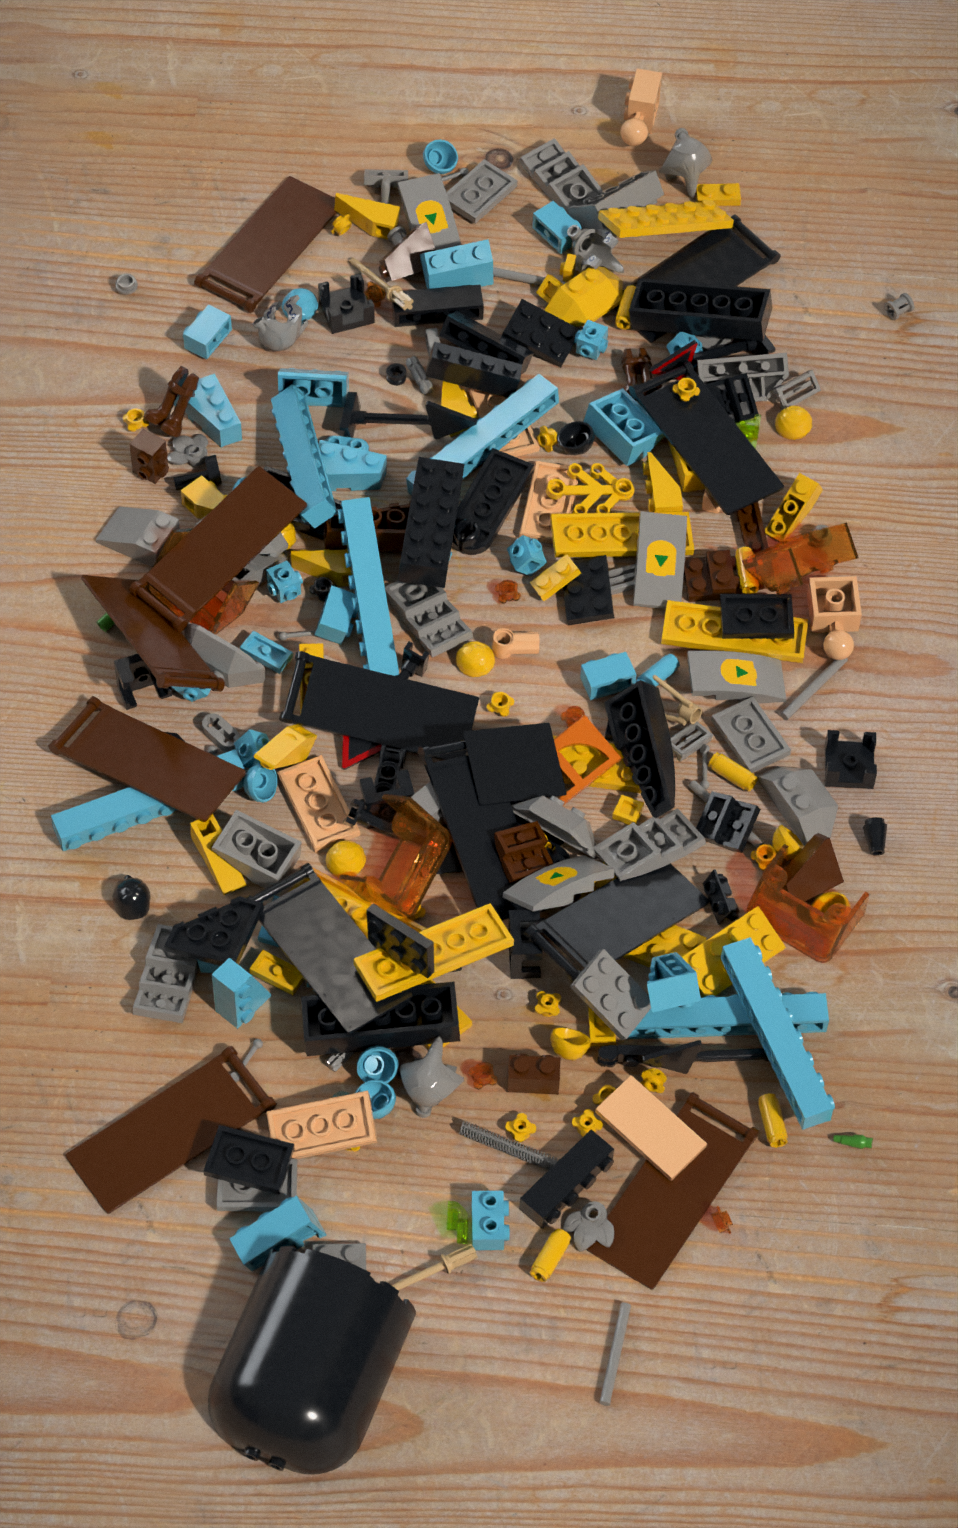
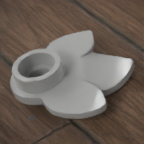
[167,434,208,466]
[563,1201,615,1252]

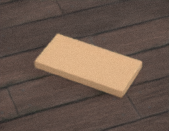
[468,388,540,457]
[519,461,579,544]
[277,755,360,853]
[595,1075,707,1181]
[267,1091,378,1159]

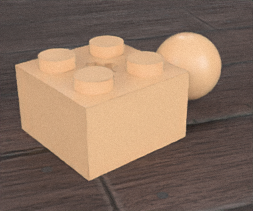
[620,69,662,146]
[807,576,862,660]

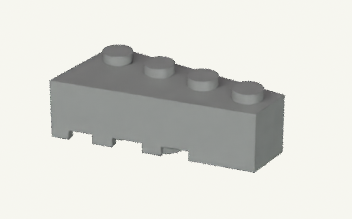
[567,170,664,229]

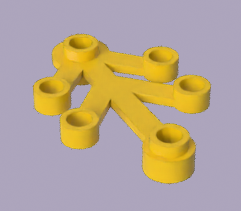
[546,463,634,514]

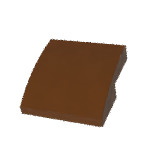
[494,821,554,884]

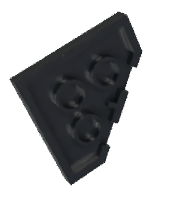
[164,896,264,966]

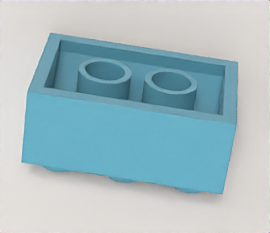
[419,239,494,289]
[278,368,349,407]
[583,388,665,466]

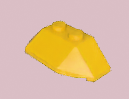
[545,266,623,327]

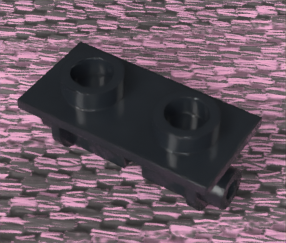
[702,870,740,925]

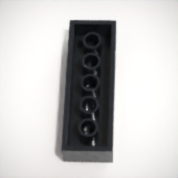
[629,278,772,341]
[398,457,465,588]
[301,981,460,1056]

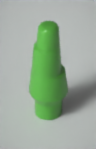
[833,1135,873,1149]

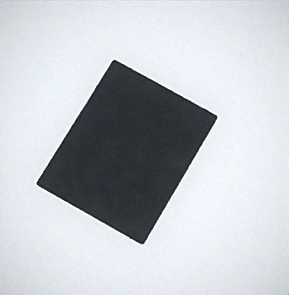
[463,723,567,805]

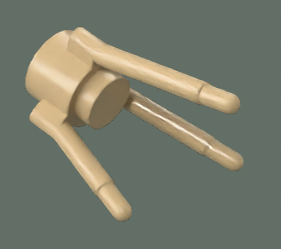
[653,675,702,726]

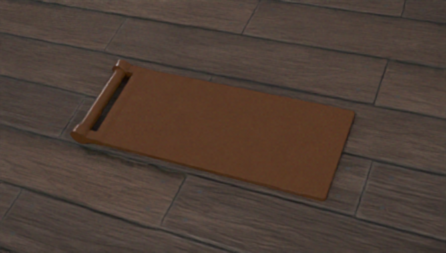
[194,176,337,313]
[129,466,307,632]
[81,575,225,692]
[48,696,246,822]
[65,1046,277,1214]
[586,1092,760,1290]

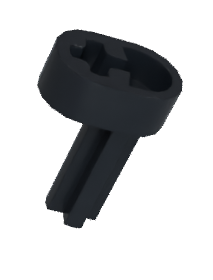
[173,455,222,490]

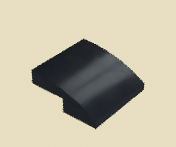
[706,373,759,424]
[696,791,761,853]

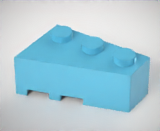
[174,373,242,447]
[319,440,387,491]
[647,952,701,1013]
[212,958,272,1029]
[229,1196,327,1271]

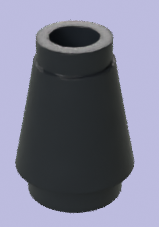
[863,817,887,856]

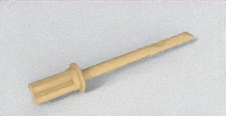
[348,257,414,310]
[392,1244,478,1290]

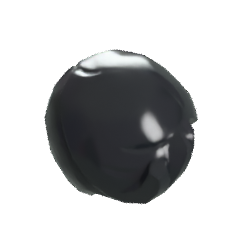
[112,875,151,920]

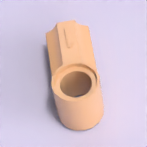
[492,628,540,659]

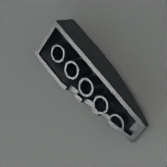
[604,680,675,818]

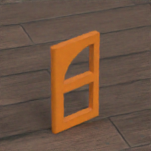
[529,715,622,806]

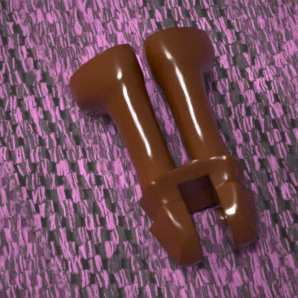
[621,348,663,401]
[143,366,199,437]

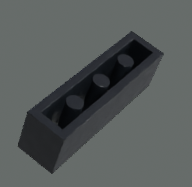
[392,285,484,327]
[439,311,534,374]
[425,342,522,398]
[519,1129,614,1229]

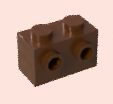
[130,429,169,484]
[507,1053,561,1095]

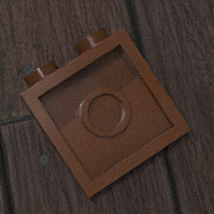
[684,550,740,602]

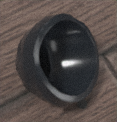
[557,421,595,456]

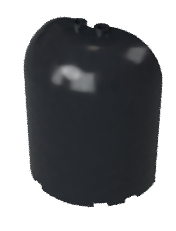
[208,1246,416,1475]

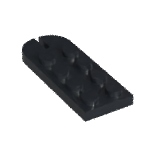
[452,448,534,555]

